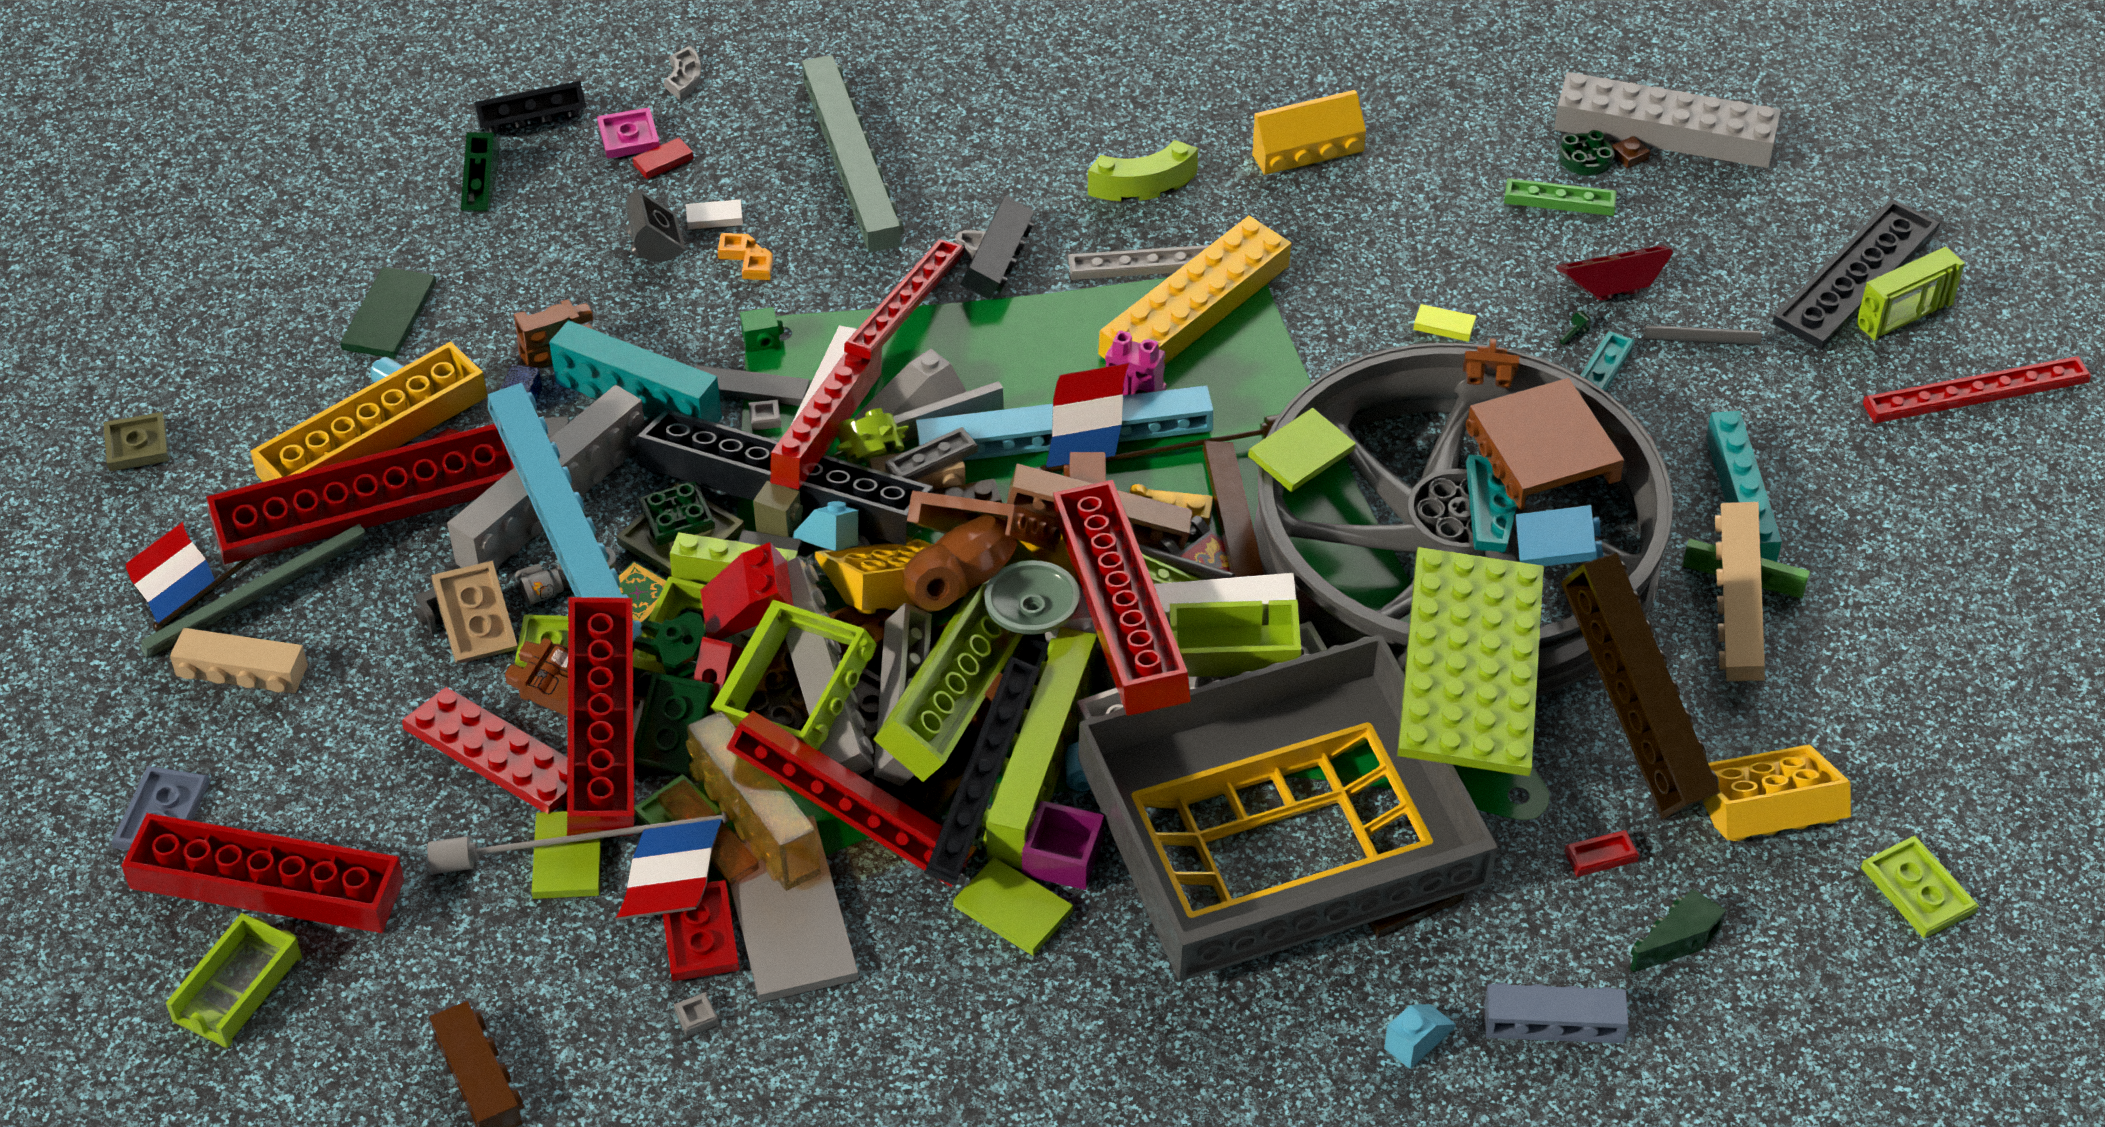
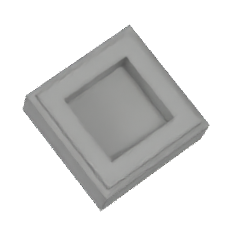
[749,399,781,431]
[674,992,719,1037]

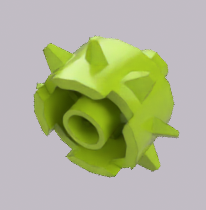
[833,408,909,467]

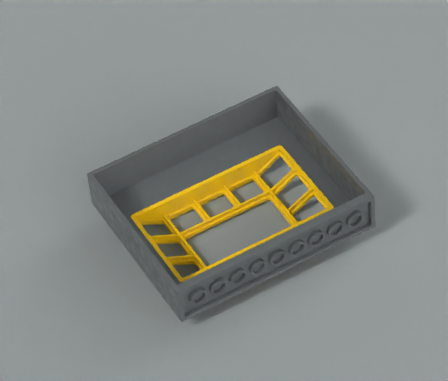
[1078,634,1498,982]

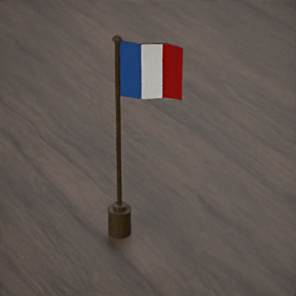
[1040,363,1280,472]
[126,457,360,632]

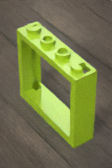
[711,600,877,750]

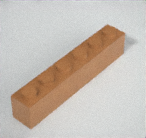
[1007,464,1192,551]

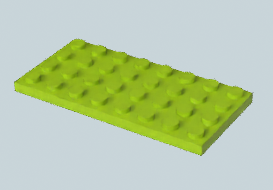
[1397,547,1544,776]

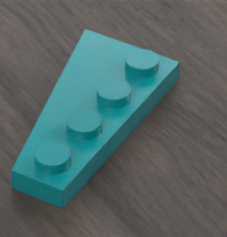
[1466,455,1517,553]

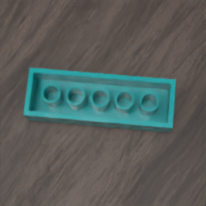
[549,320,722,423]

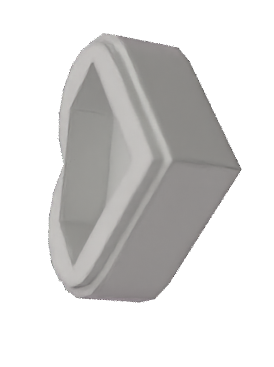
[955,230,986,259]

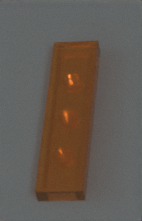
[657,779,760,885]

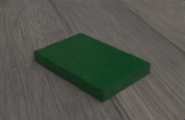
[634,672,715,778]

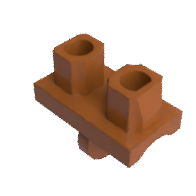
[1463,338,1520,388]

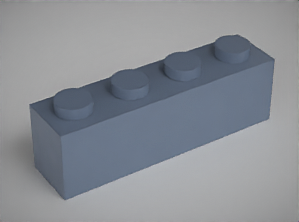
[1484,983,1628,1044]

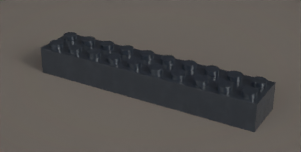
[637,409,933,546]

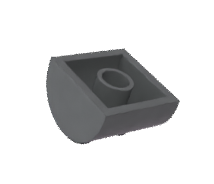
[626,188,685,262]

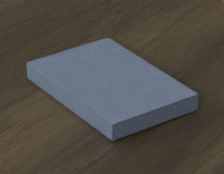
[111,766,210,851]

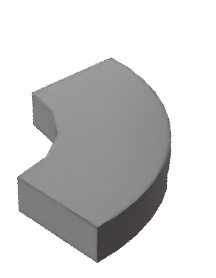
[664,46,701,100]

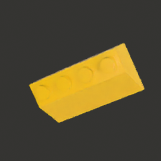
[1252,90,1366,175]

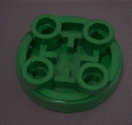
[1559,130,1614,176]

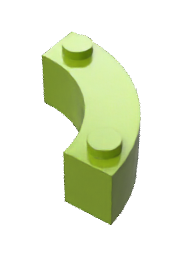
[1088,140,1198,201]

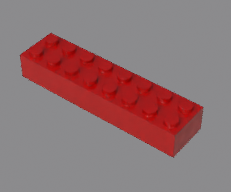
[567,597,634,836]
[121,813,405,933]

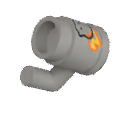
[515,563,564,606]

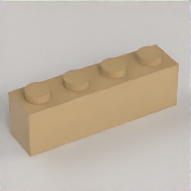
[170,628,308,694]

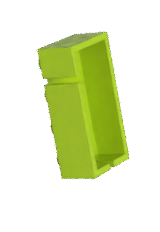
[1170,599,1301,677]

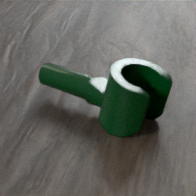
[1559,311,1590,345]

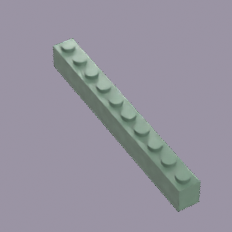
[802,55,904,253]

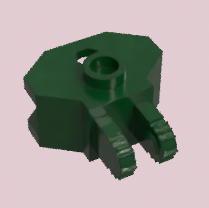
[633,612,706,679]

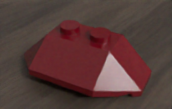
[1556,245,1673,300]

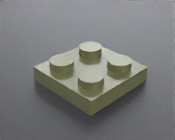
[103,412,169,472]

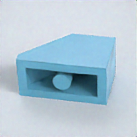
[794,501,858,551]
[1384,1004,1456,1069]

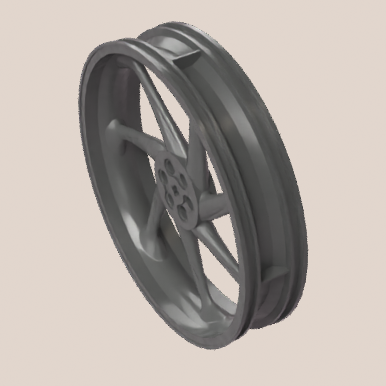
[1254,343,1673,696]

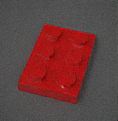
[663,880,739,982]

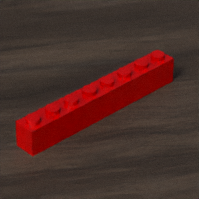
[770,347,882,490]
[726,711,976,887]

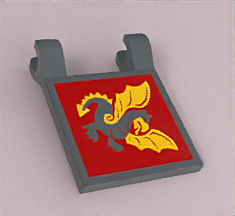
[1158,516,1230,572]

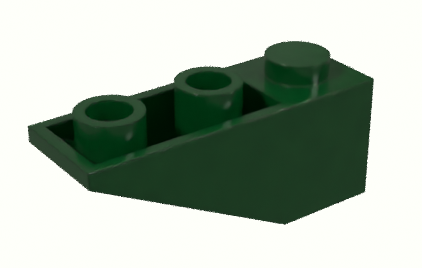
[1630,888,1726,972]

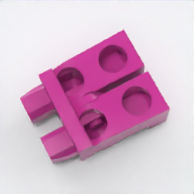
[1105,330,1166,395]

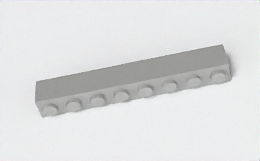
[779,556,874,775]

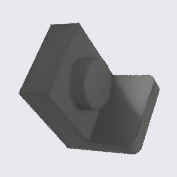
[414,588,442,635]

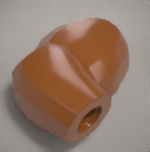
[903,515,1017,612]

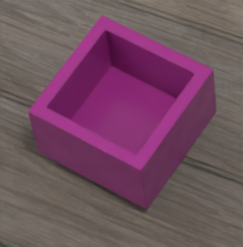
[1022,801,1104,890]

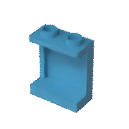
[1516,505,1603,566]

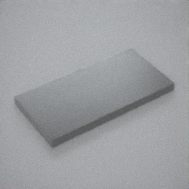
[718,815,859,1003]

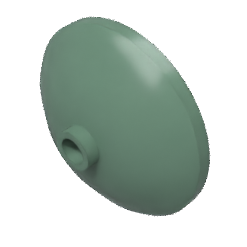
[985,560,1080,634]

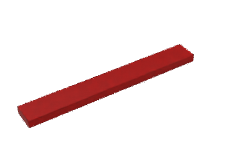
[844,239,964,360]
[1863,356,2091,424]

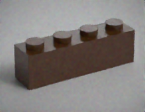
[429,1001,524,1127]

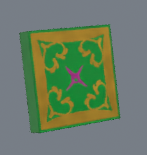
[618,561,667,625]

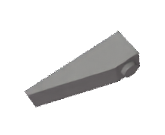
[853,349,967,421]

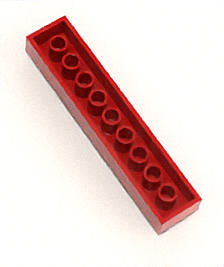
[206,424,515,565]
[1053,480,1191,716]

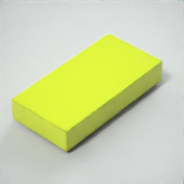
[1413,304,1476,342]

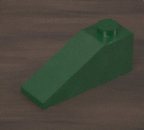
[460,132,500,212]

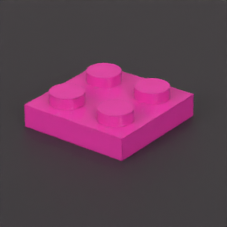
[597,107,660,159]

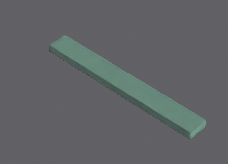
[141,523,365,658]

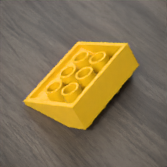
[815,539,967,614]
[1703,744,1851,841]

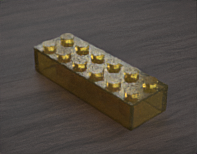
[686,711,821,891]

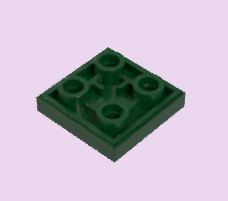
[639,481,715,546]

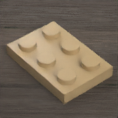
[432,561,517,664]

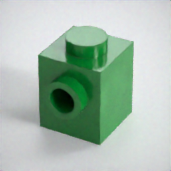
[740,307,784,352]

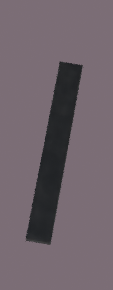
[924,656,1040,886]

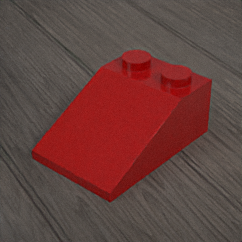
[700,542,794,640]

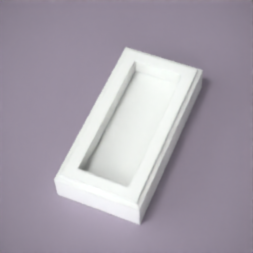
[686,199,743,230]

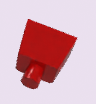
[693,637,744,713]

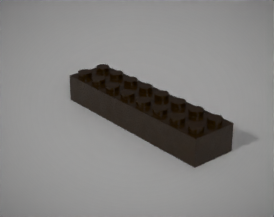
[1561,552,1721,820]

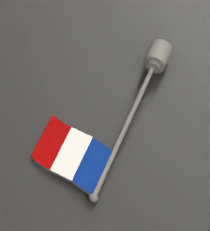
[427,811,729,920]

